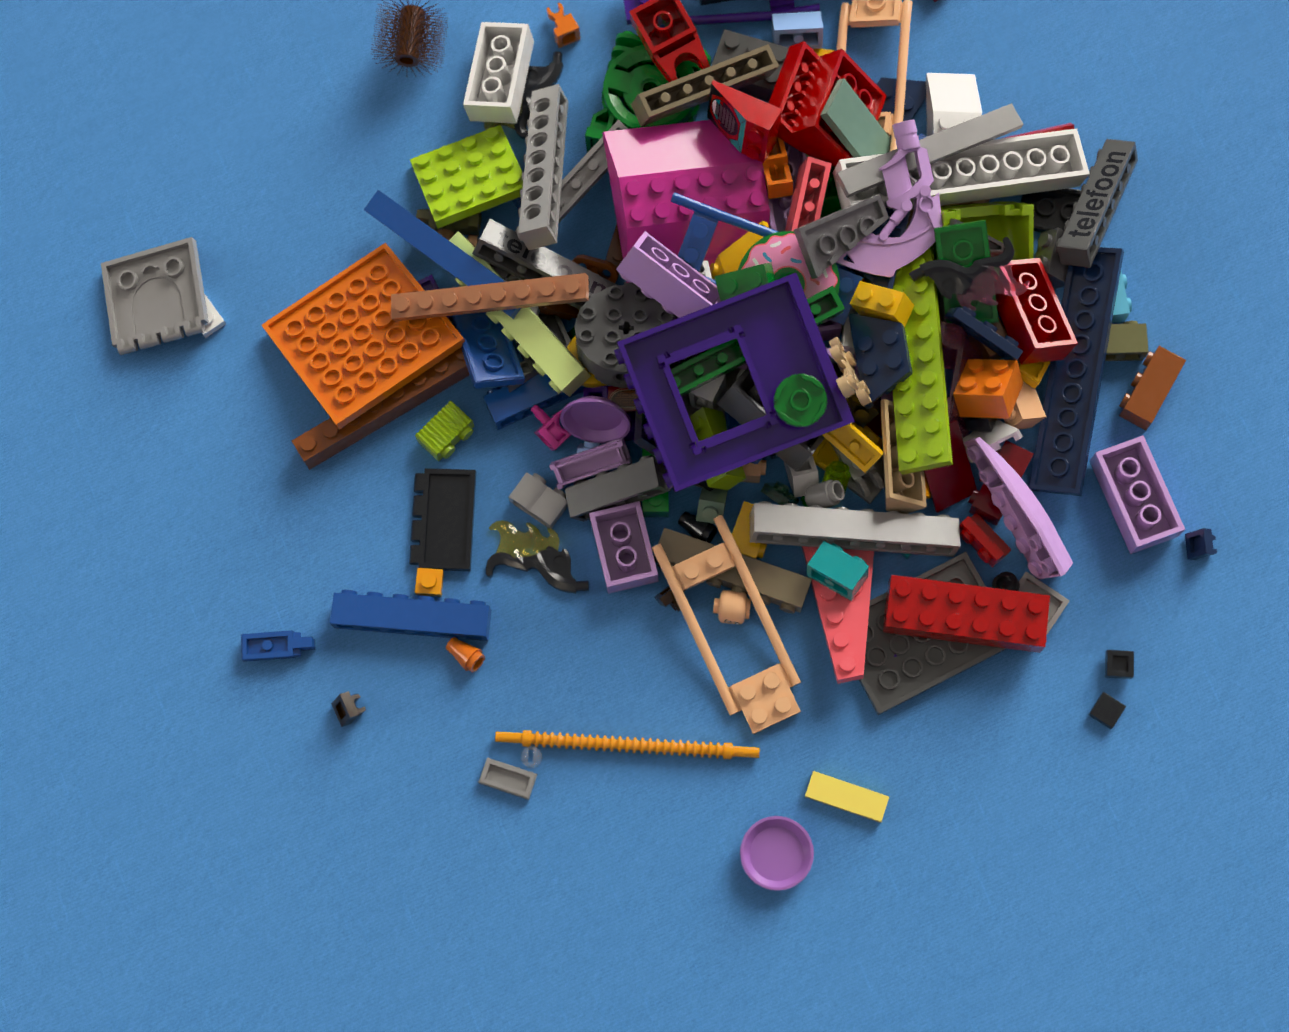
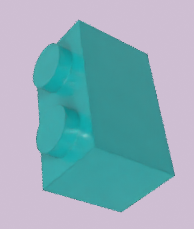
[807,541,869,601]

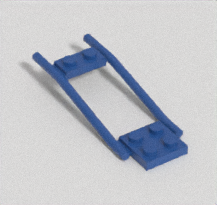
[671,192,863,325]

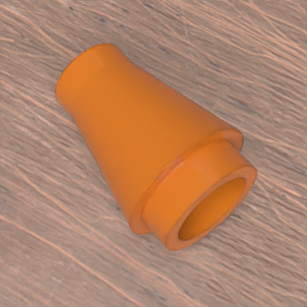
[446,637,485,672]

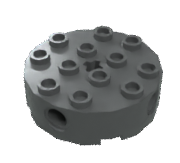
[575,284,676,389]

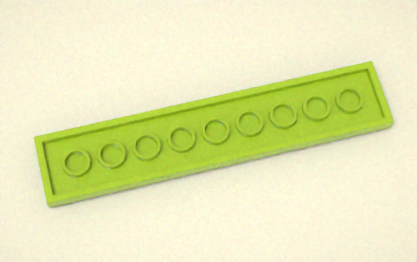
[893,245,953,475]

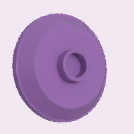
[560,396,631,443]
[740,816,814,891]

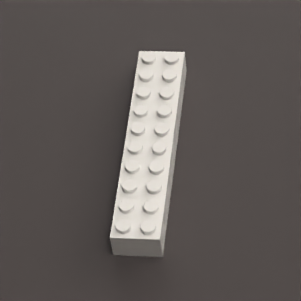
[833,129,1090,210]

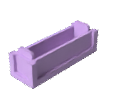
[549,437,632,490]

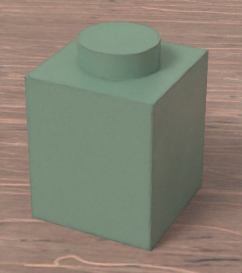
[696,487,728,524]

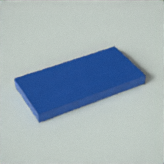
[451,312,525,389]

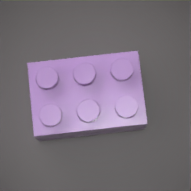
[589,501,658,594]

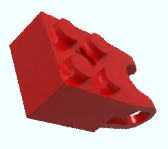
[629,0,710,83]

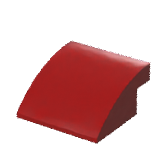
[769,41,887,167]

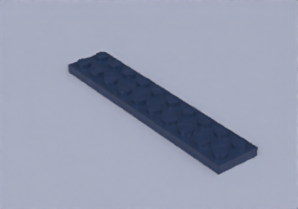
[1029,247,1124,496]

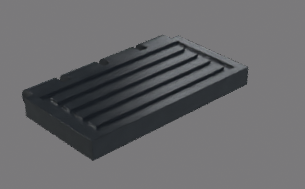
[409,468,476,571]

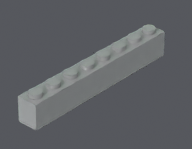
[750,501,960,557]

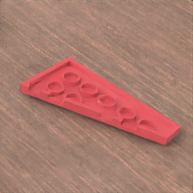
[802,546,874,684]

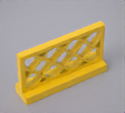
[822,422,883,473]

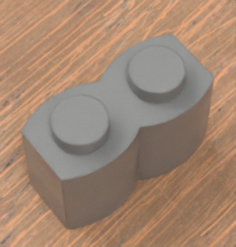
[509,472,568,529]

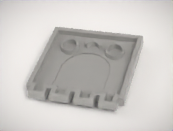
[101,237,209,355]

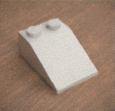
[926,73,982,137]

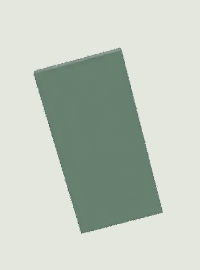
[820,78,891,158]

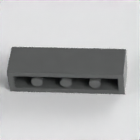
[565,455,671,522]

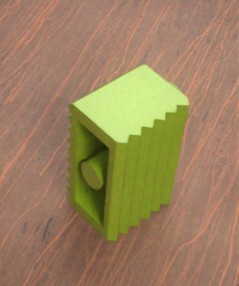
[415,401,474,461]

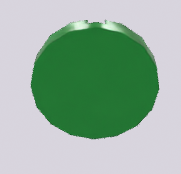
[773,374,827,427]

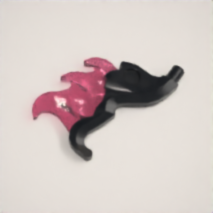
[909,237,1030,311]

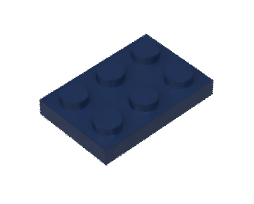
[944,306,1023,360]

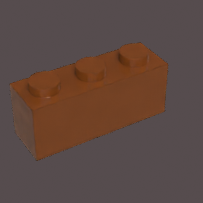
[1119,346,1186,430]

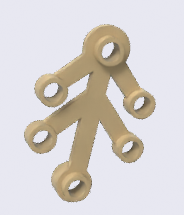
[829,337,872,406]

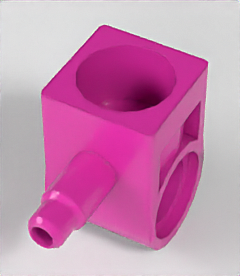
[531,405,571,451]

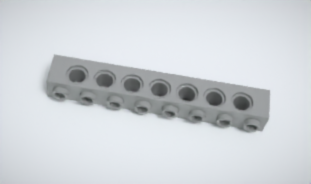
[517,84,568,250]

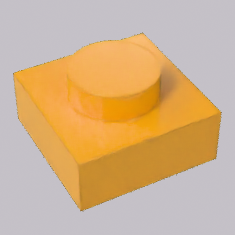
[415,568,444,597]

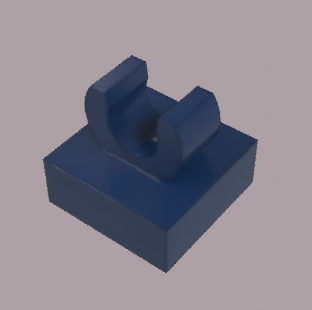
[1185,528,1217,560]

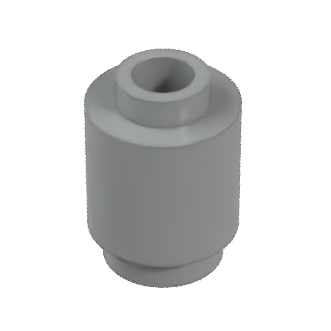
[805,480,845,508]

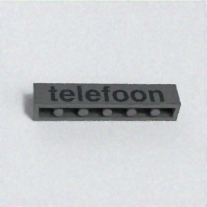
[1056,139,1138,268]
[472,219,619,310]

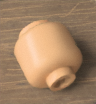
[713,590,751,625]

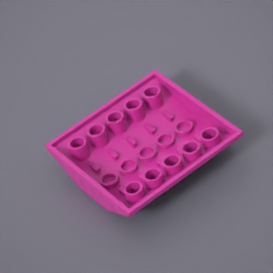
[602,120,770,283]

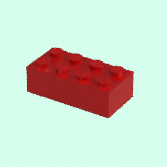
[992,258,1078,365]

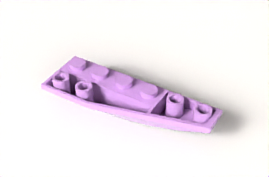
[964,437,1073,579]

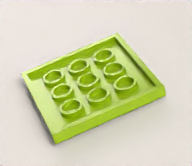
[410,125,523,228]

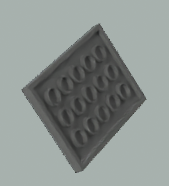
[859,552,1006,715]

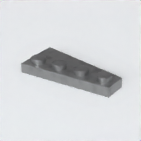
[794,194,889,279]

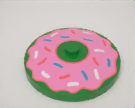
[738,231,840,299]

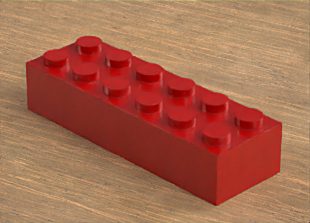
[883,575,1050,653]

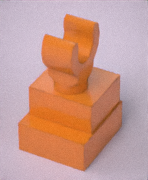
[547,3,581,48]

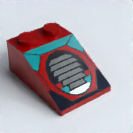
[707,80,782,163]

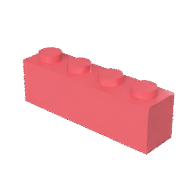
[785,156,832,231]

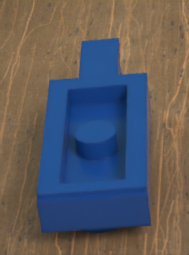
[241,630,316,662]

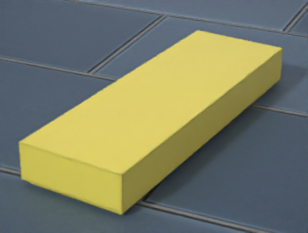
[805,771,889,823]

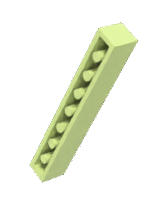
[449,232,592,397]

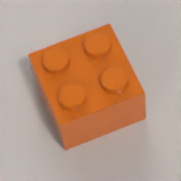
[953,359,1023,419]

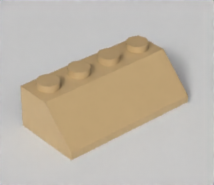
[881,399,927,514]

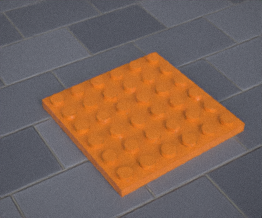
[262,242,465,430]

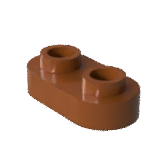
[572,255,619,283]

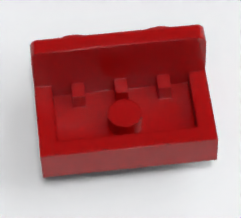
[959,513,1011,568]

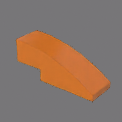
[762,137,793,199]

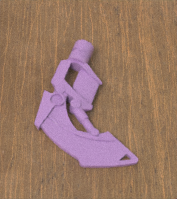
[836,120,943,277]

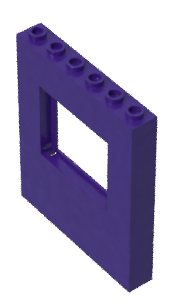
[614,273,855,492]

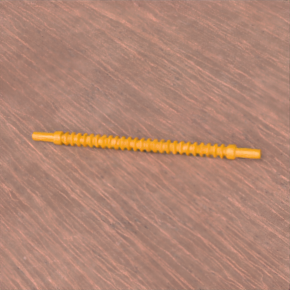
[495,730,760,759]

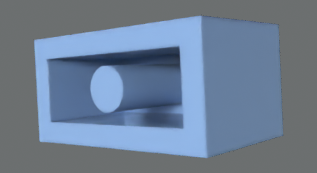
[772,11,823,49]

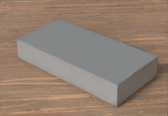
[478,758,538,800]

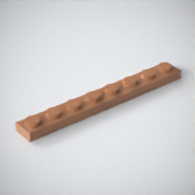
[391,273,589,322]

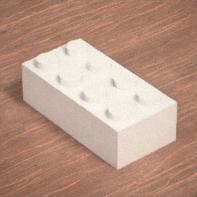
[463,22,534,124]

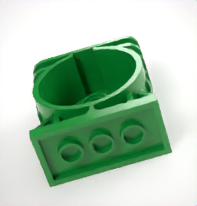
[585,31,711,153]

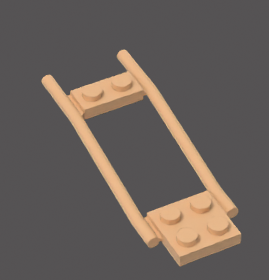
[836,0,913,152]
[652,515,801,734]

